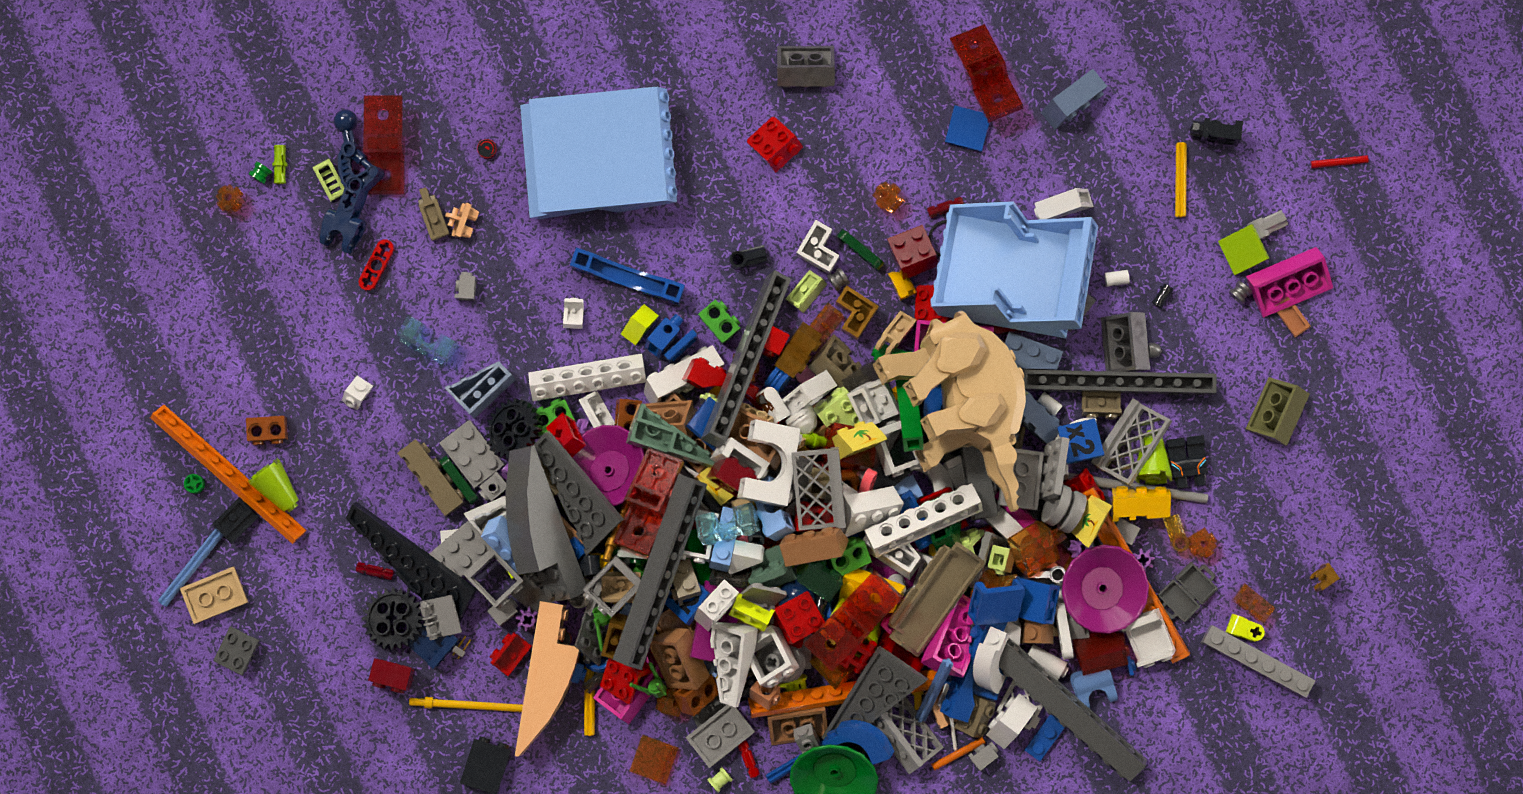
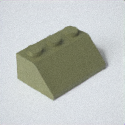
[1246,377,1310,446]

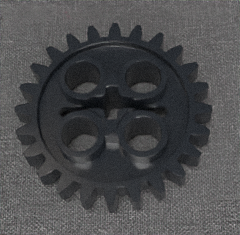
[485,398,542,460]
[362,587,424,650]

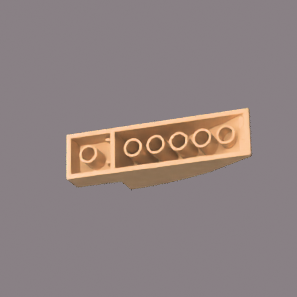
[515,601,582,757]

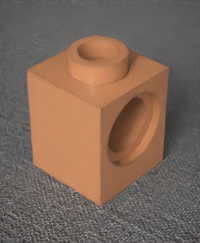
[750,681,781,710]

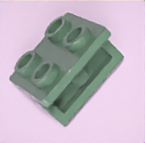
[748,545,797,588]

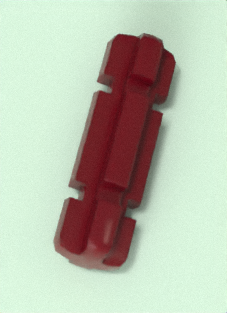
[927,197,964,218]
[356,562,394,580]

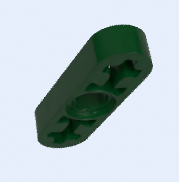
[836,229,885,271]
[438,455,479,505]

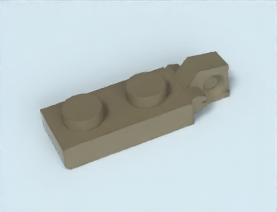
[418,187,450,241]

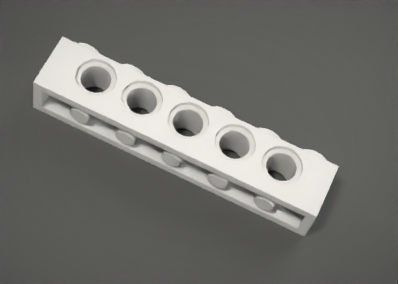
[528,354,646,401]
[865,483,983,558]

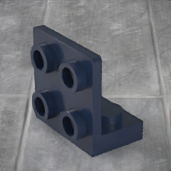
[409,624,460,669]

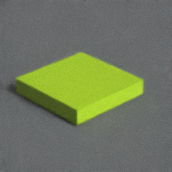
[1218,224,1269,275]

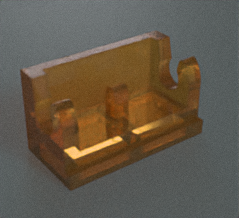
[810,303,844,347]
[1231,583,1275,624]

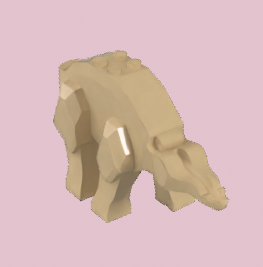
[873,311,1026,512]

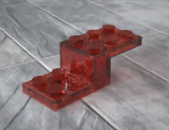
[950,24,1024,123]
[363,95,405,195]
[613,447,684,557]
[803,570,903,671]

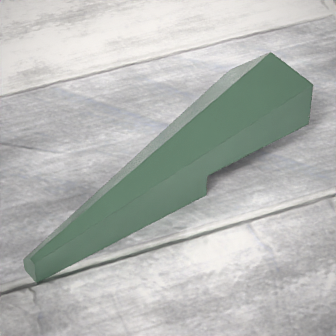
[626,403,715,468]

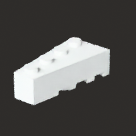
[644,345,724,403]

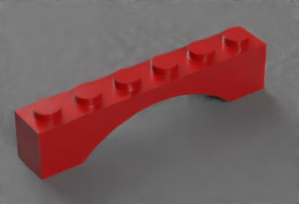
[682,357,788,426]

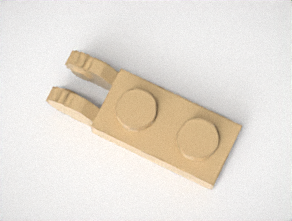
[875,311,917,355]

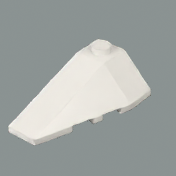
[710,622,758,707]

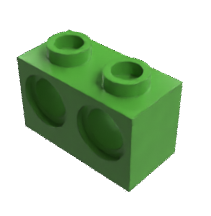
[698,299,741,345]
[536,398,576,437]
[826,537,872,578]

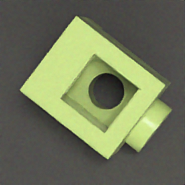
[988,545,1018,576]

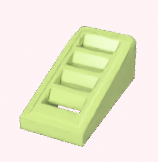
[312,159,345,202]

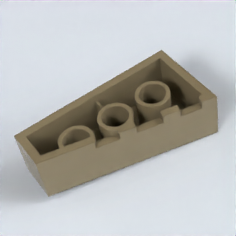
[397,439,465,517]

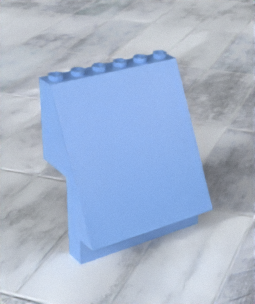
[520,87,677,219]
[931,201,1098,338]

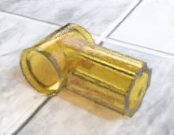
[1163,514,1189,553]

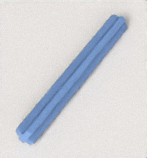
[158,529,223,607]
[915,658,953,723]

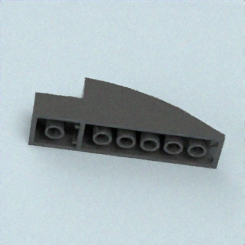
[505,445,586,602]

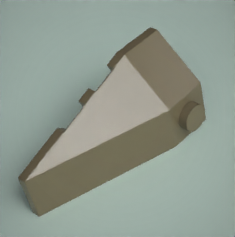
[808,334,873,392]

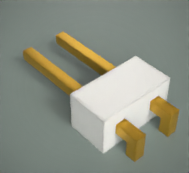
[452,636,471,659]

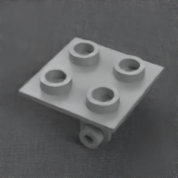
[419,595,462,640]

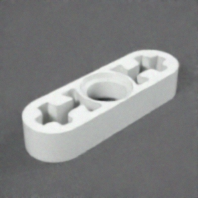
[1055,603,1073,660]

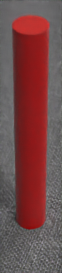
[1310,155,1369,169]

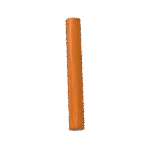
[931,737,986,771]

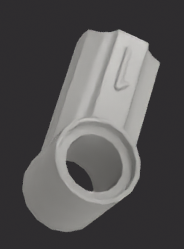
[1247,210,1288,239]

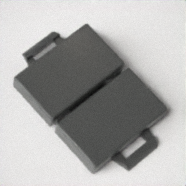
[1157,562,1218,622]

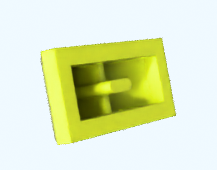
[621,304,659,346]

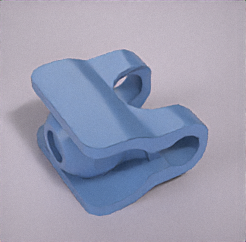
[1070,664,1118,708]

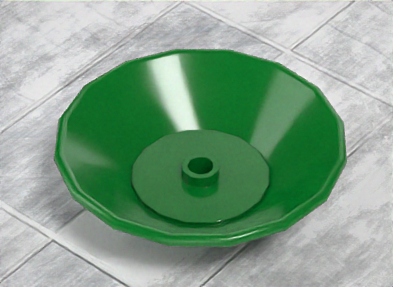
[789,744,878,794]

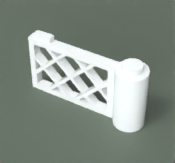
[996,644,1069,730]

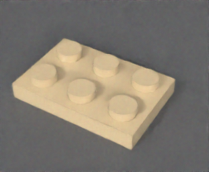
[180,566,249,624]

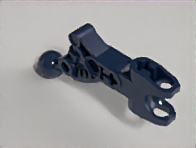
[320,109,385,254]

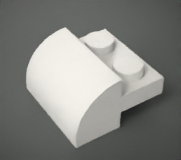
[847,379,899,424]

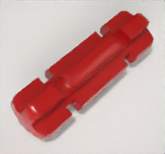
[738,740,760,778]

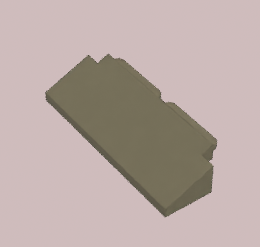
[888,541,985,657]

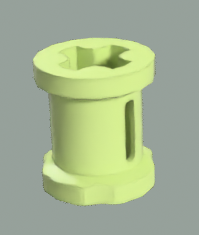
[707,767,733,793]

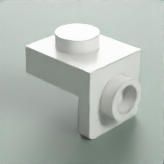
[563,298,584,329]
[342,376,373,410]

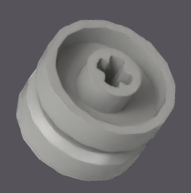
[1041,484,1087,533]
[756,641,805,684]

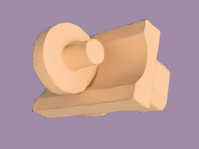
[445,203,479,238]

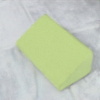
[786,270,827,313]

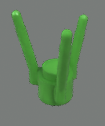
[592,606,611,652]
[629,662,667,698]

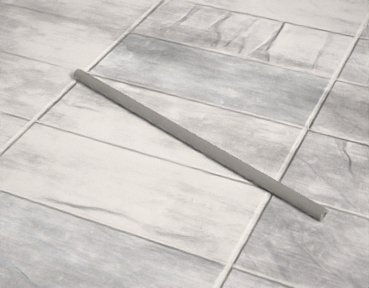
[941,454,1208,504]

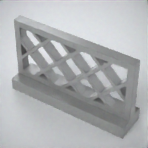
[1091,398,1172,486]
[791,447,846,530]
[871,697,944,774]

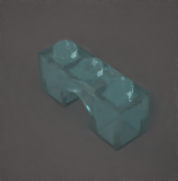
[397,315,459,365]
[695,503,760,545]

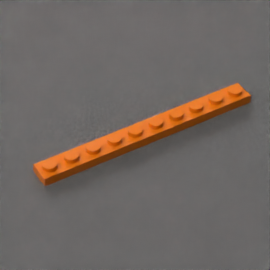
[150,405,306,544]
[1082,487,1190,664]
[748,669,937,718]

